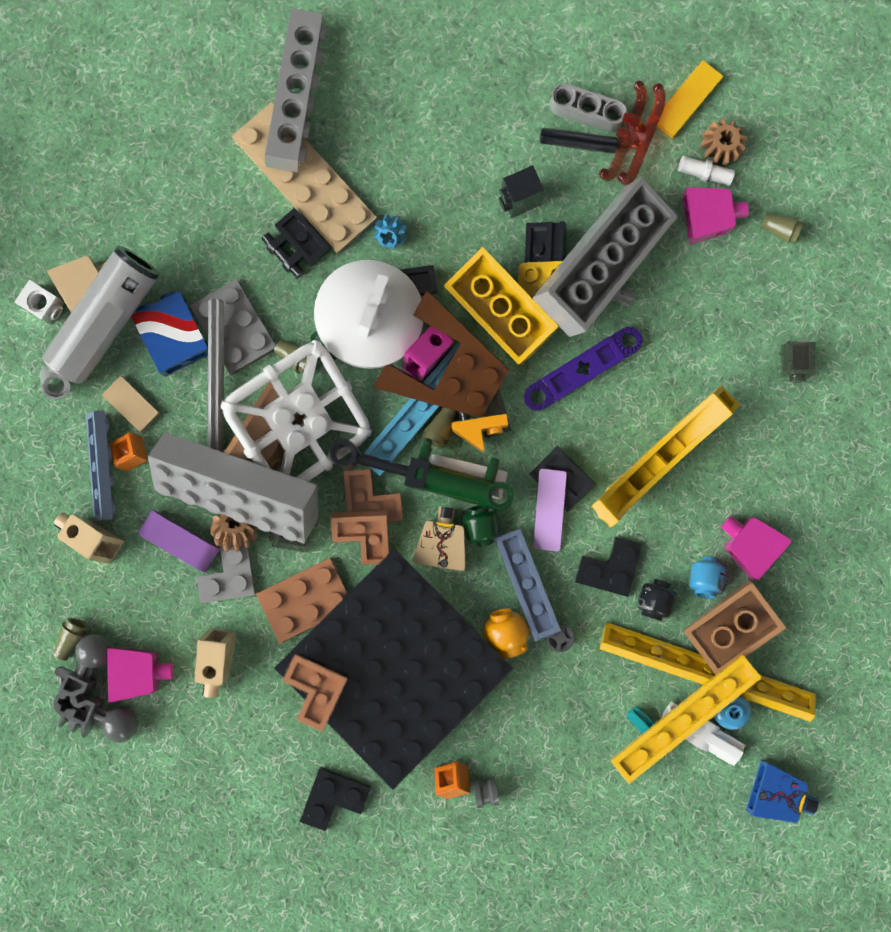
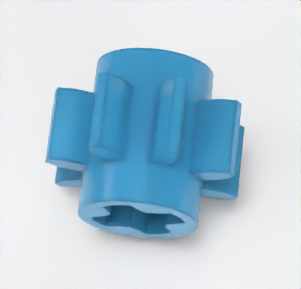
[374,214,408,249]

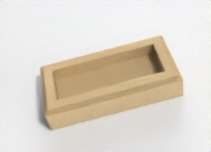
[102,376,161,433]

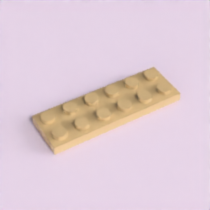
[232,102,377,255]

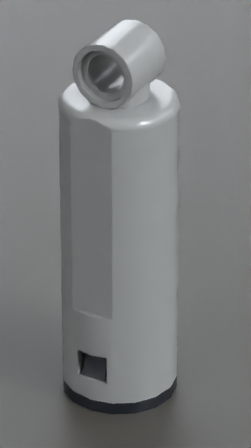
[39,245,160,399]

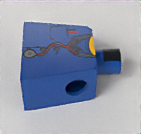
[746,760,819,823]

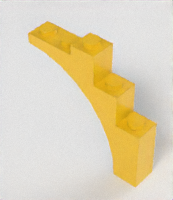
[592,384,740,527]

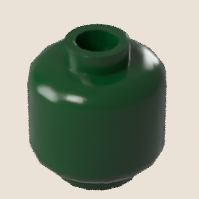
[462,505,501,547]

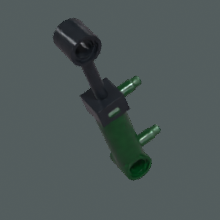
[329,439,514,511]

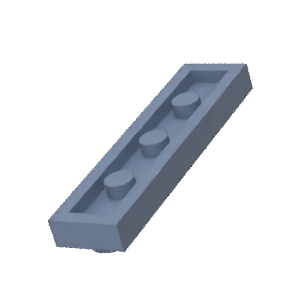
[86,411,116,522]
[495,528,561,642]

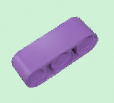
[138,510,220,573]

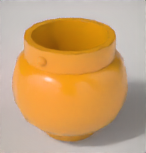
[482,608,529,659]

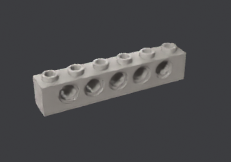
[265,8,327,173]

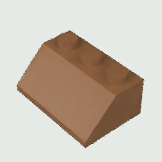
[225,381,304,471]

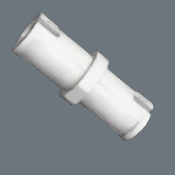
[678,156,735,186]

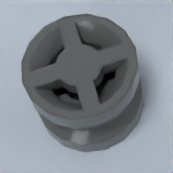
[545,624,574,652]
[473,777,499,809]

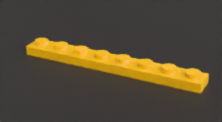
[599,622,816,722]

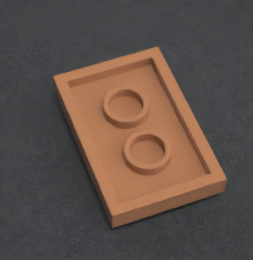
[256,558,348,643]

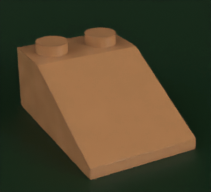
[683,580,786,674]

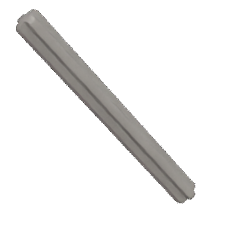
[208,299,224,453]

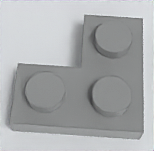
[197,545,256,604]

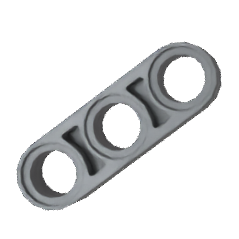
[550,84,627,132]

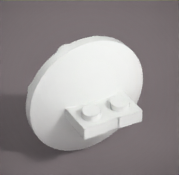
[314,260,423,369]

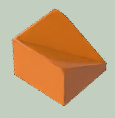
[109,432,148,471]
[434,761,470,799]

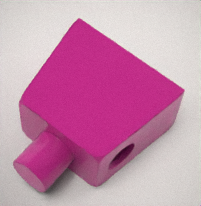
[682,188,749,245]
[401,326,454,382]
[720,515,792,581]
[107,647,174,702]

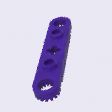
[524,327,643,411]

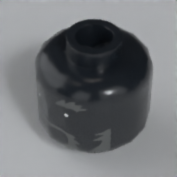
[637,579,677,621]

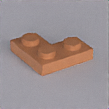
[343,469,403,522]
[331,510,389,565]
[283,654,348,732]

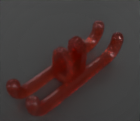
[599,80,666,185]

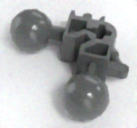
[53,633,138,743]

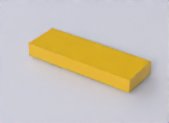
[652,60,723,139]

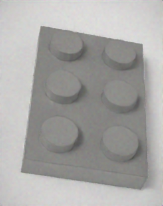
[190,279,276,376]

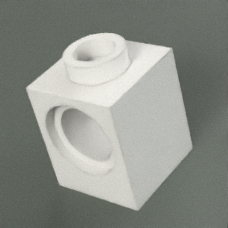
[15,280,64,324]

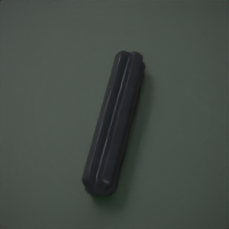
[539,128,618,153]

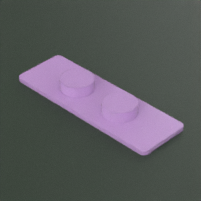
[533,469,567,552]

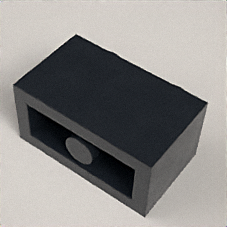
[498,165,544,218]

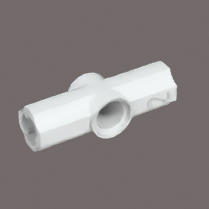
[661,702,745,766]

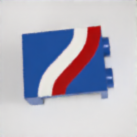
[131,291,208,377]

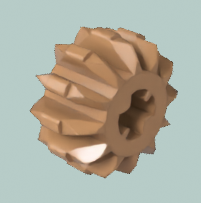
[700,118,747,166]
[210,513,258,553]

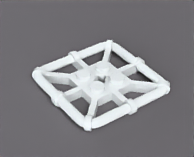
[221,340,372,482]

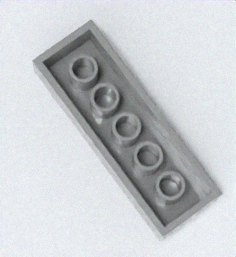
[532,177,678,337]
[148,432,318,543]

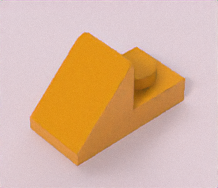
[452,414,508,453]

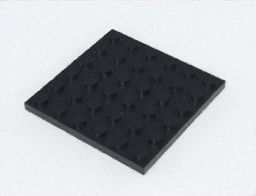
[274,548,513,790]

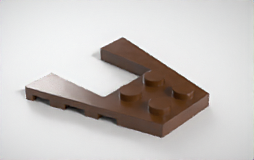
[373,290,509,418]

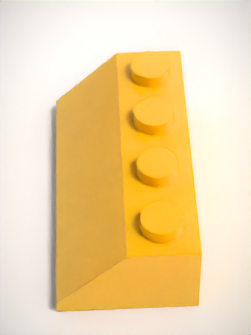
[444,247,559,365]

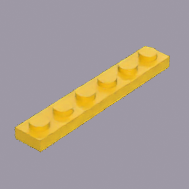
[610,654,762,784]

